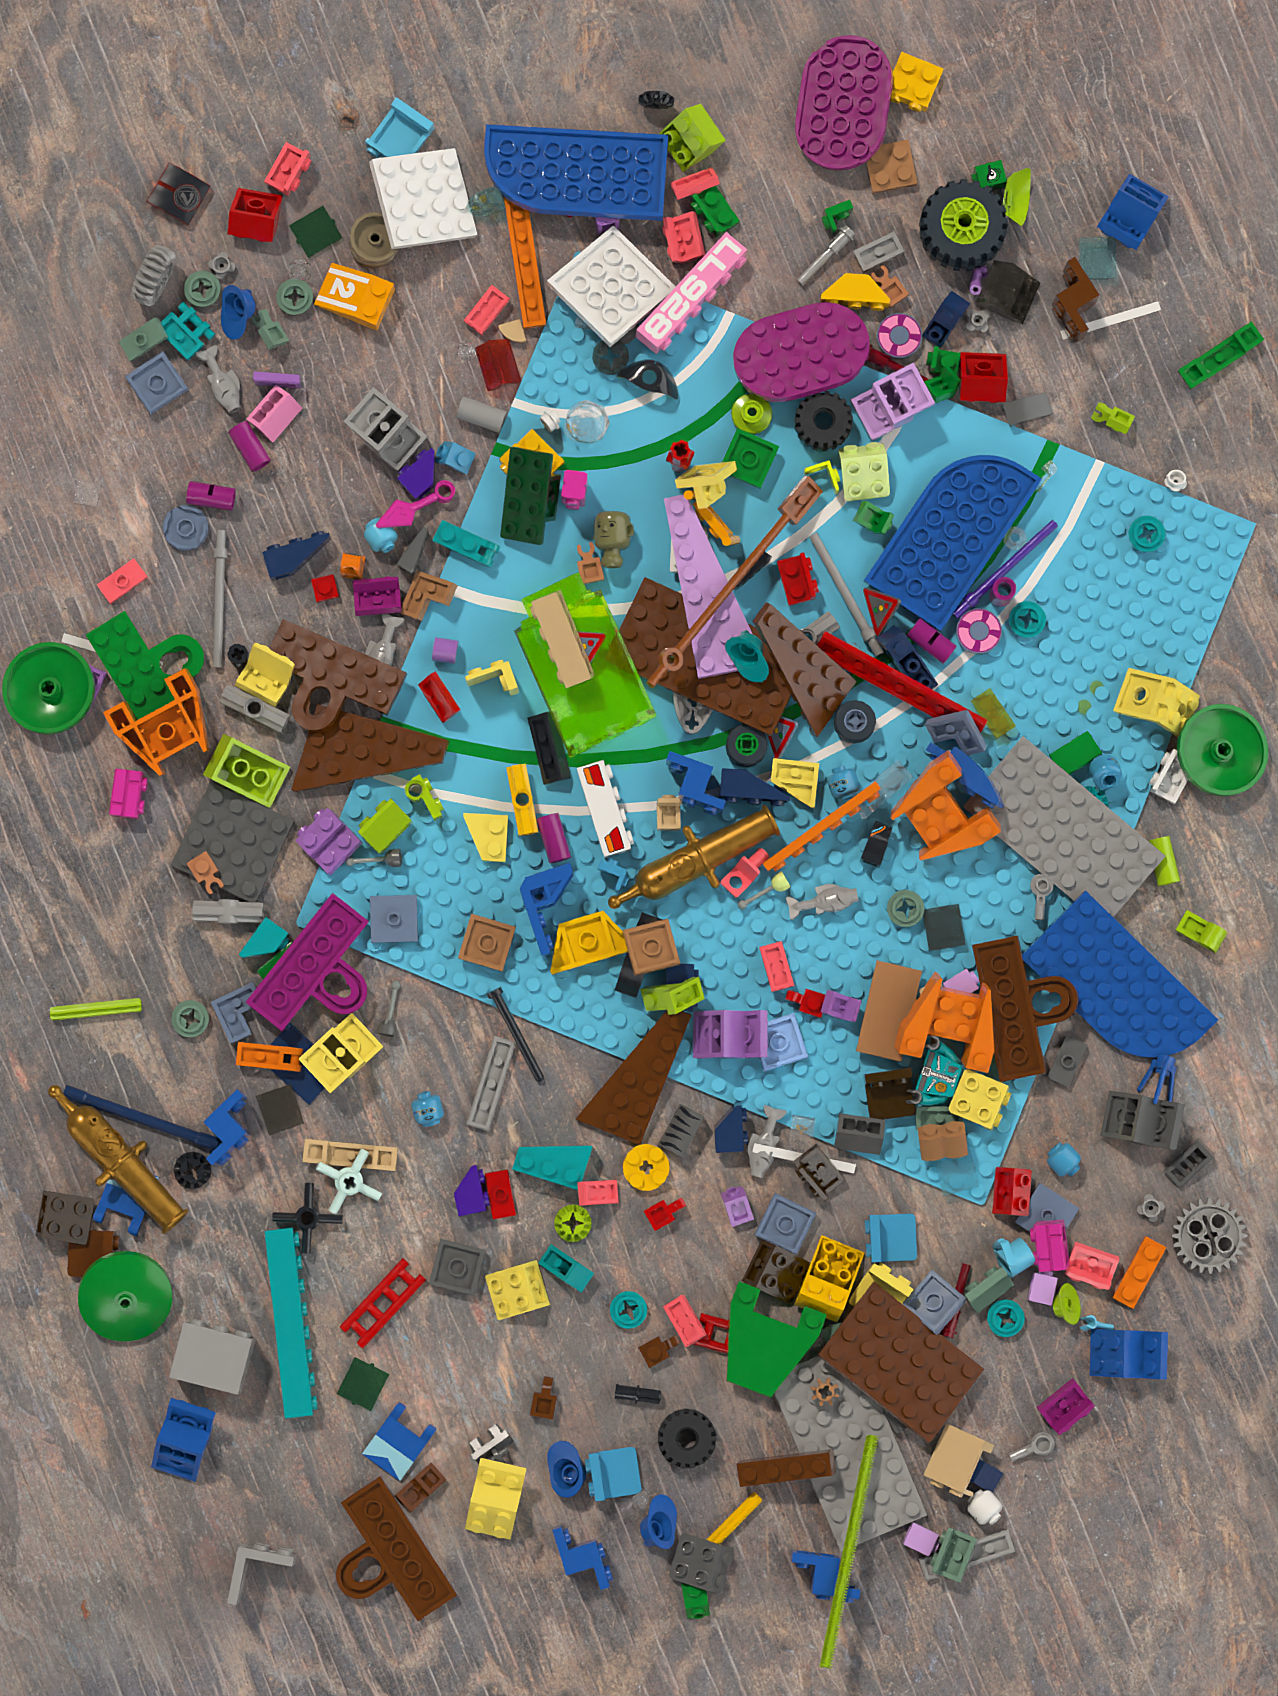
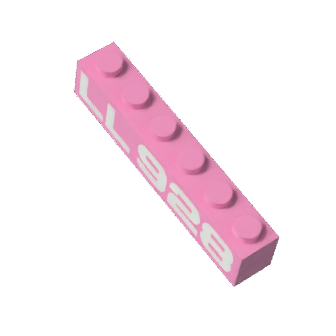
[635,232,747,354]

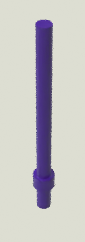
[953,520,1058,619]

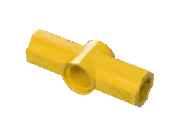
[506,764,538,836]

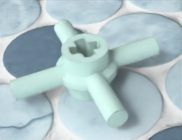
[316,1148,382,1214]

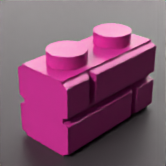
[561,470,588,510]
[109,768,148,819]
[1030,1219,1070,1272]

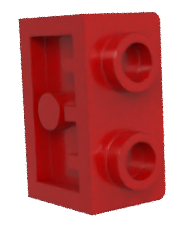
[777,552,819,607]
[992,1167,1032,1216]

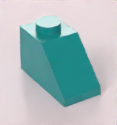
[239,917,290,959]
[538,1244,594,1293]

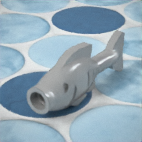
[195,345,241,414]
[365,614,405,666]
[786,884,859,920]
[747,1105,787,1178]

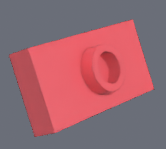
[670,167,720,200]
[464,285,510,335]
[97,558,148,604]
[759,941,794,992]
[578,1180,619,1206]
[663,1295,707,1347]

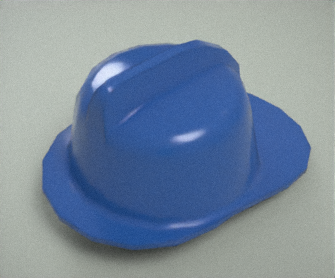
[221,285,256,340]
[547,1441,586,1498]
[640,1494,677,1549]

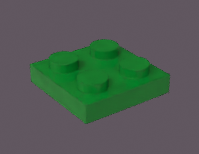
[722,428,779,489]

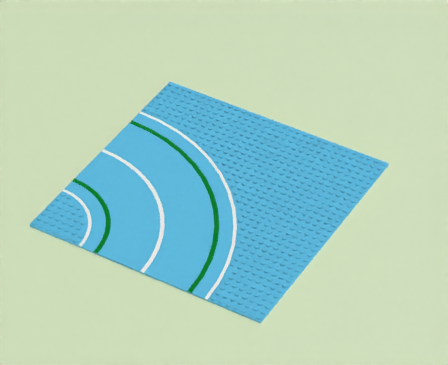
[296,251,1256,1205]

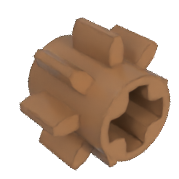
[810,1378,839,1406]

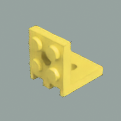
[1113,668,1200,737]

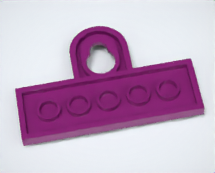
[245,893,369,1031]

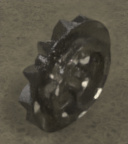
[592,340,629,375]

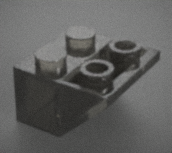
[976,260,1040,324]

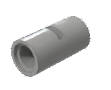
[456,396,507,433]

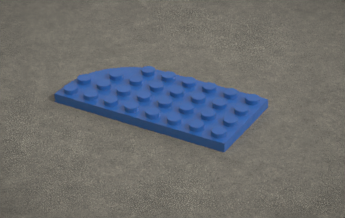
[484,124,668,221]
[863,455,1042,632]
[1022,890,1219,1057]

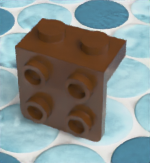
[67,1230,120,1277]

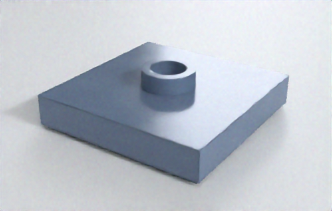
[125,351,189,415]
[370,895,418,943]
[1015,1183,1079,1232]
[754,1193,817,1255]
[903,1270,967,1335]

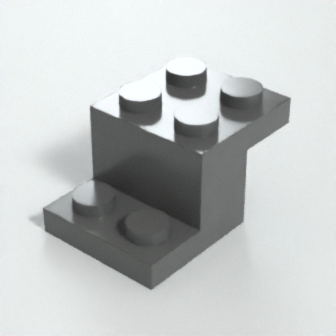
[1100,1090,1185,1150]

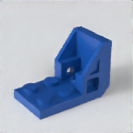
[520,863,574,959]

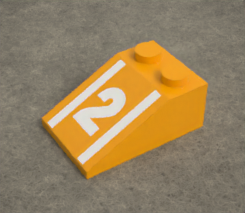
[314,263,395,331]

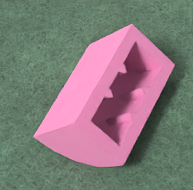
[246,385,303,442]

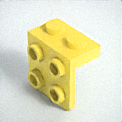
[235,643,295,707]
[949,1069,1012,1131]
[849,1262,913,1307]

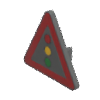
[863,588,901,637]

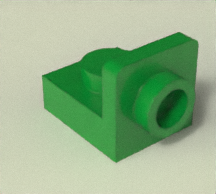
[821,199,853,234]
[926,346,960,375]

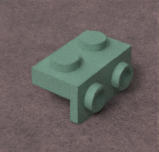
[963,1266,1014,1313]
[930,1528,978,1583]

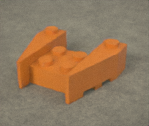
[103,668,210,776]
[891,750,1001,860]
[894,972,994,1073]

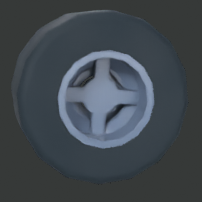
[834,700,876,744]

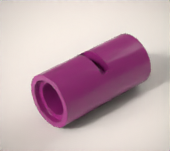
[228,421,271,472]
[186,481,236,511]
[989,577,1016,607]
[907,618,957,664]
[536,813,571,864]

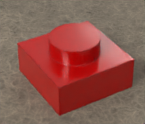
[311,574,339,603]

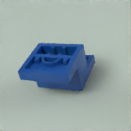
[1097,174,1169,250]
[666,751,726,816]
[204,1089,250,1166]
[1089,1329,1168,1379]
[151,1398,216,1482]
[552,1524,613,1590]
[790,1549,860,1603]

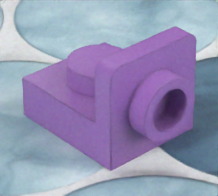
[721,1186,754,1227]

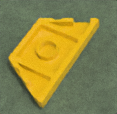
[550,911,628,975]

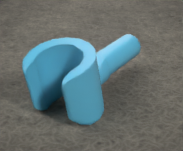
[1080,1315,1114,1331]

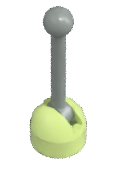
[738,871,791,910]

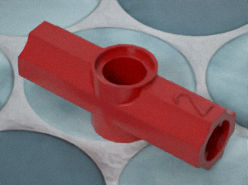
[666,440,695,473]

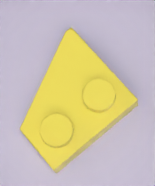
[770,758,819,808]
[463,813,508,862]

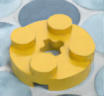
[623,1144,669,1191]

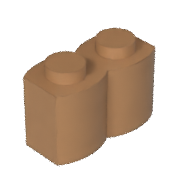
[918,1121,968,1161]

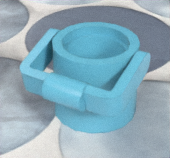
[992,1237,1035,1278]

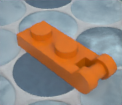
[236,1042,303,1072]

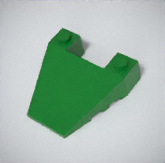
[727,1281,827,1398]

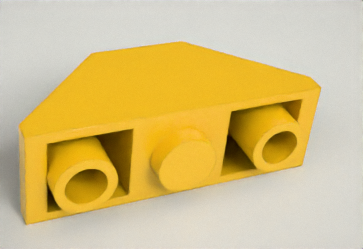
[820,273,890,311]

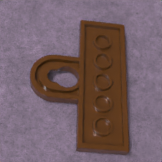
[269,619,408,732]
[972,935,1079,1082]
[336,1476,458,1621]

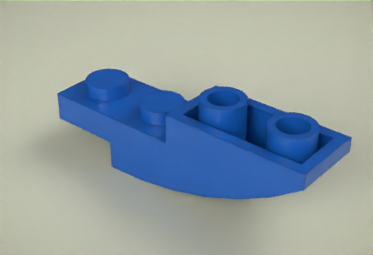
[926,742,1004,809]

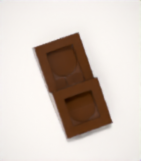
[394,1463,447,1514]

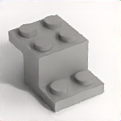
[343,387,428,472]

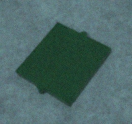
[289,206,343,258]
[337,1357,389,1411]

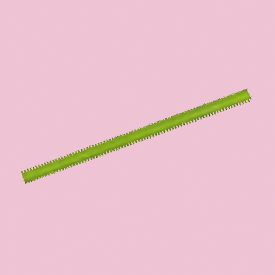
[819,1435,879,1669]

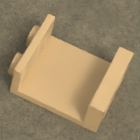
[924,1423,994,1498]

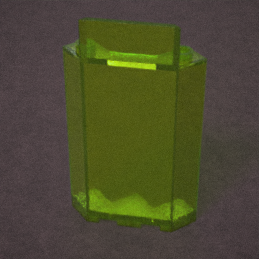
[514,572,657,757]

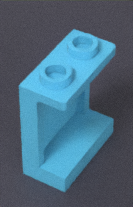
[365,97,435,158]

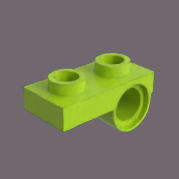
[405,774,444,821]
[1175,910,1227,953]

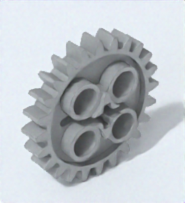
[1171,1198,1248,1274]

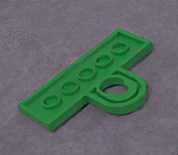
[85,611,205,720]

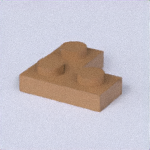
[399,571,458,622]

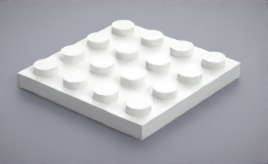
[369,148,477,249]
[547,226,676,347]

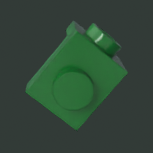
[924,366,961,403]
[853,500,894,535]
[681,1583,710,1619]

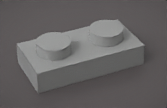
[853,231,904,273]

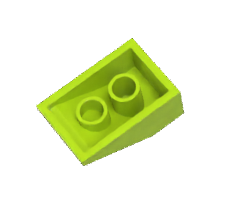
[203,734,290,808]

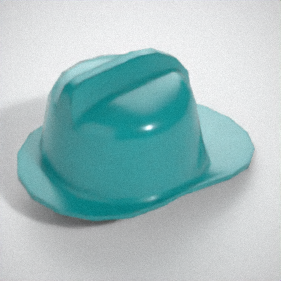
[725,630,769,682]

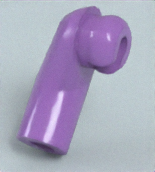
[970,266,989,295]

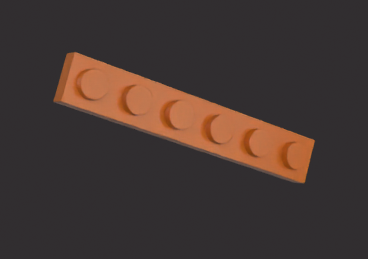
[504,197,546,329]
[763,781,882,872]

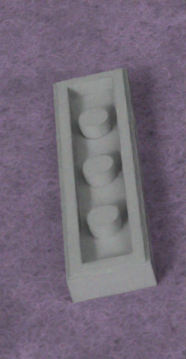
[466,1036,516,1131]
[918,1529,1015,1581]

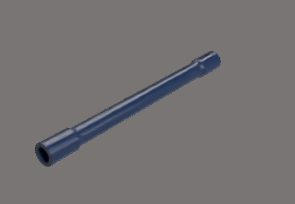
[63,1085,220,1151]

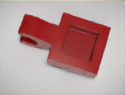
[785,989,825,1018]
[644,1198,686,1231]

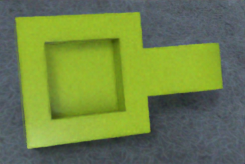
[1091,402,1135,434]

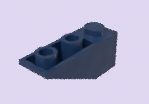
[262,531,331,582]
[876,625,939,689]
[720,768,790,806]

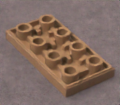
[856,960,922,1062]

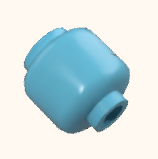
[364,517,398,553]

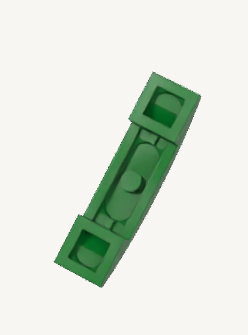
[1177,321,1265,390]

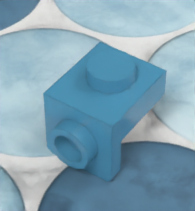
[435,441,476,474]
[598,858,630,893]

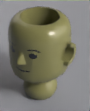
[593,511,634,569]

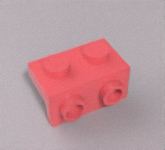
[264,142,312,196]
[662,211,705,264]
[1065,1242,1119,1290]

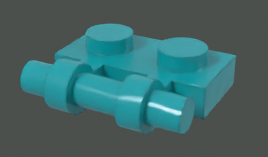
[160,302,216,361]

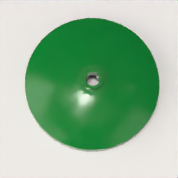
[2,642,95,735]
[1177,704,1268,797]
[78,1251,172,1342]

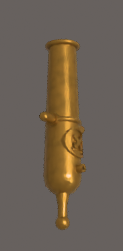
[608,805,780,909]
[48,1085,189,1234]

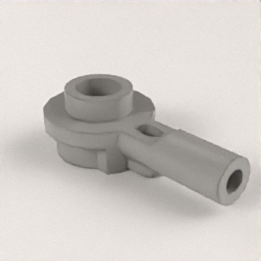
[1030,874,1054,920]
[1009,1432,1055,1462]

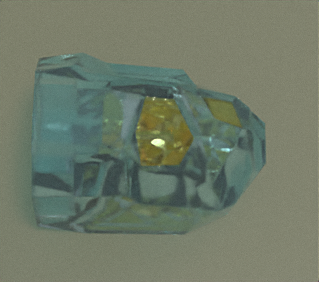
[468,186,505,217]

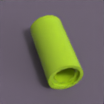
[1148,836,1180,886]

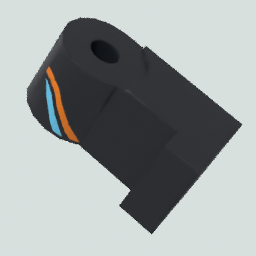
[860,820,893,868]

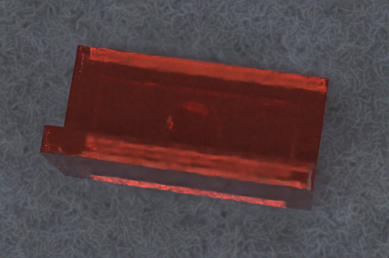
[475,339,521,391]

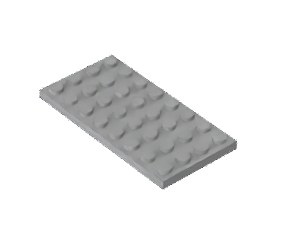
[963,736,1165,917]
[775,1356,927,1552]

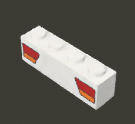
[577,760,634,859]

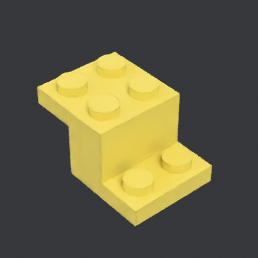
[299,1013,383,1093]
[465,1458,527,1540]

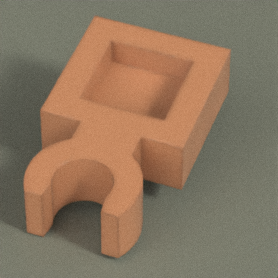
[871,265,909,309]
[577,542,604,585]
[187,851,224,895]

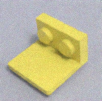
[465,660,519,696]
[485,1260,550,1320]

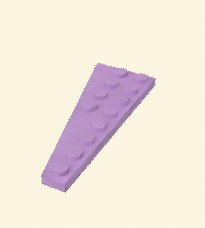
[664,494,752,679]

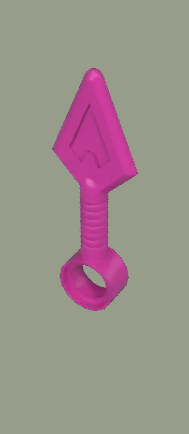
[376,480,455,528]

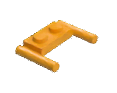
[684,490,740,546]

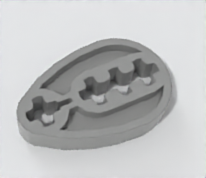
[673,692,713,735]

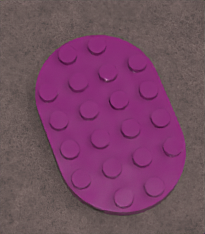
[795,35,893,171]
[733,302,870,402]

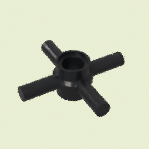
[272,1183,343,1253]

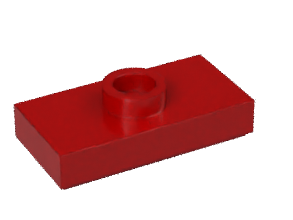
[418,671,461,723]
[485,1169,516,1220]

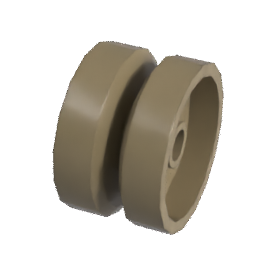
[349,212,398,268]

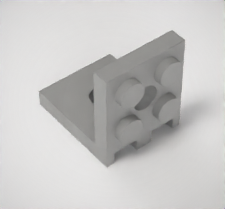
[227,1542,298,1605]

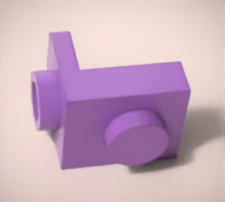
[821,990,861,1022]

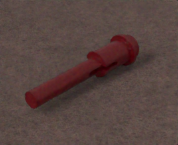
[868,344,929,381]
[940,1263,971,1338]

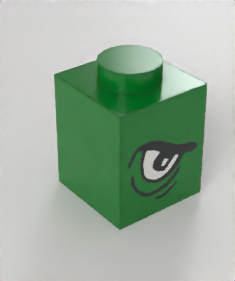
[971,160,1007,190]

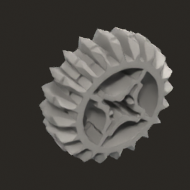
[131,245,176,307]

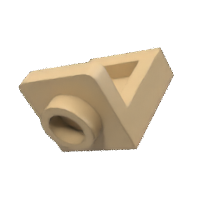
[656,795,681,831]

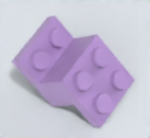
[850,363,935,441]

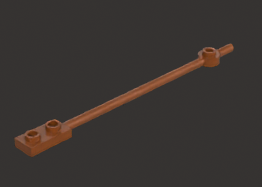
[646,475,823,688]

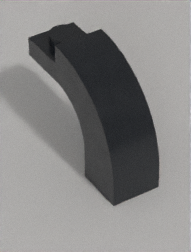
[615,912,663,998]

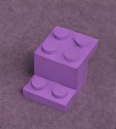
[693,1010,768,1059]

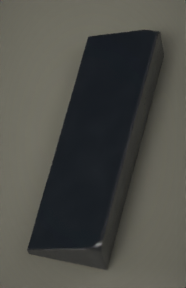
[527,712,571,785]

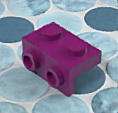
[352,576,402,616]
[1036,1378,1095,1435]

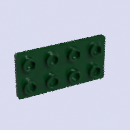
[500,447,561,545]

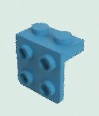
[864,1214,917,1262]
[585,1447,642,1501]

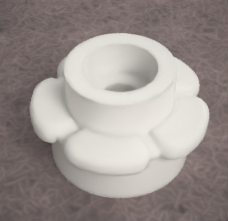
[540,411,560,432]
[1164,470,1187,492]

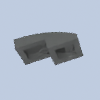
[1002,392,1053,427]

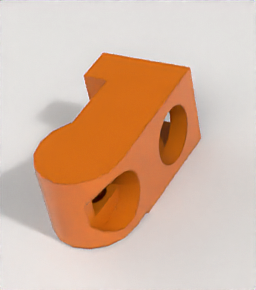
[340,552,366,580]

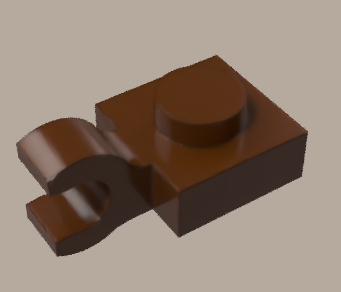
[638,1334,681,1368]
[530,1376,557,1420]

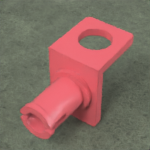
[720,848,769,898]

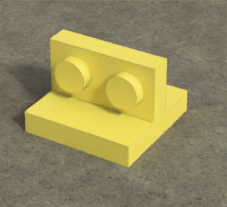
[675,461,737,509]

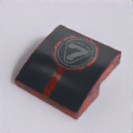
[146,162,211,225]

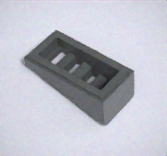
[397,527,429,577]
[1164,1138,1214,1188]

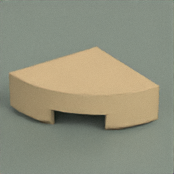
[498,319,526,343]

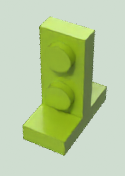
[640,977,705,1015]

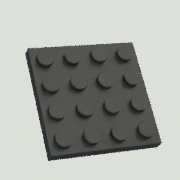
[171,781,295,903]

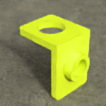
[803,460,840,494]

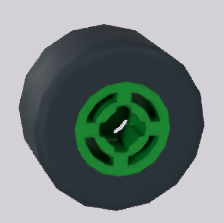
[725,724,768,767]

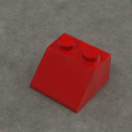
[227,188,283,242]
[959,352,1008,403]

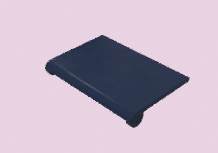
[270,1023,325,1105]

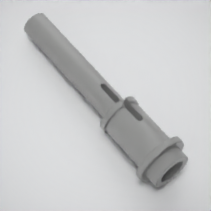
[796,225,855,286]

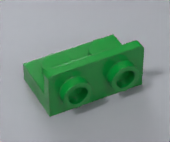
[690,186,740,237]

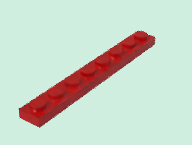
[817,631,987,733]

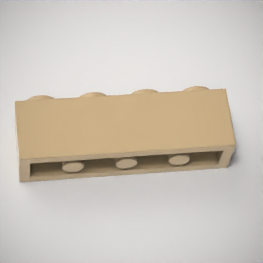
[530,590,595,688]

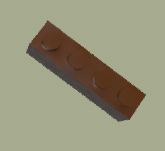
[737,1449,836,1487]

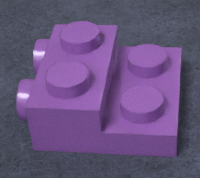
[295,808,363,875]

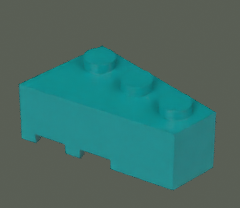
[512,1146,593,1190]

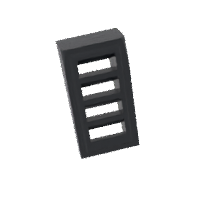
[734,552,772,591]

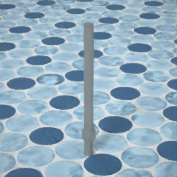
[213,530,228,668]
[809,532,884,657]

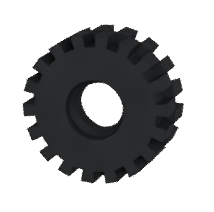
[794,391,853,452]
[658,1409,716,1468]

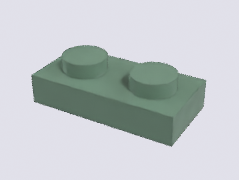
[916,1106,963,1130]

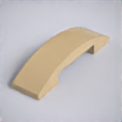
[303,1139,398,1171]

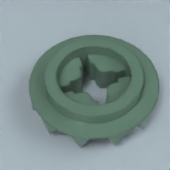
[184,271,221,307]
[276,279,313,316]
[887,890,924,927]
[172,1000,209,1037]

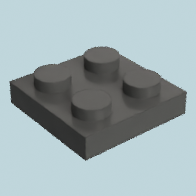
[429,1239,486,1296]

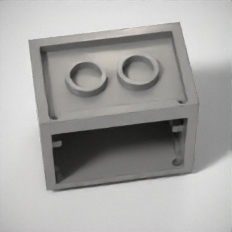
[169,1318,256,1395]

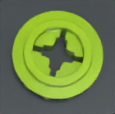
[554,1204,592,1242]

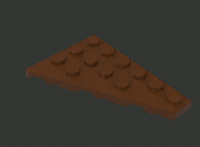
[291,704,450,792]

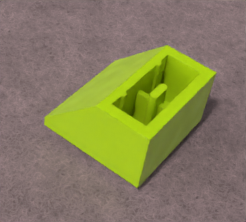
[659,103,726,172]
[358,798,413,855]

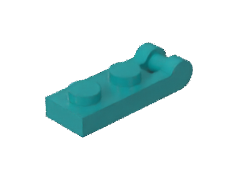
[432,520,500,568]

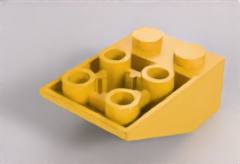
[794,1235,865,1322]

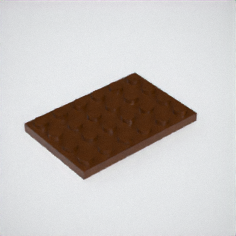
[817,1282,984,1443]

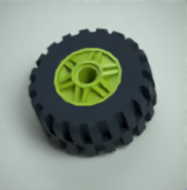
[919,179,1008,271]

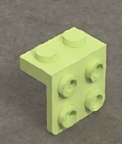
[838,442,890,501]

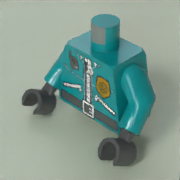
[906,1034,962,1106]

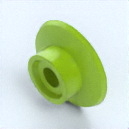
[731,394,772,434]
[1052,1283,1081,1325]

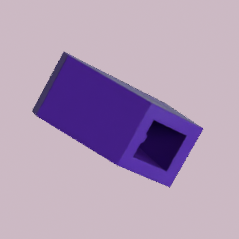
[397,448,435,501]
[454,1165,490,1217]

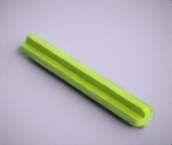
[49,998,142,1021]

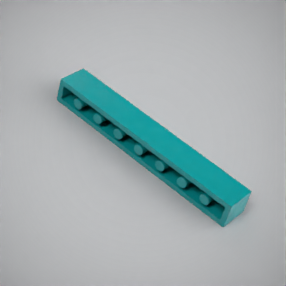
[264,1228,318,1419]

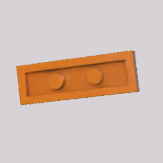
[1112,1236,1167,1309]

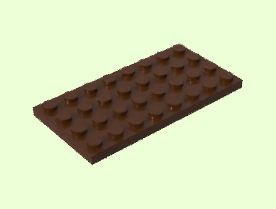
[605,577,791,737]

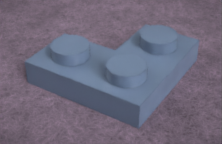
[925,710,987,755]
[211,982,256,1044]

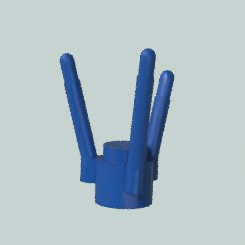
[1137,1054,1177,1104]

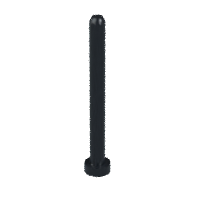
[487,987,544,1082]

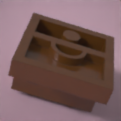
[1052,257,1100,343]

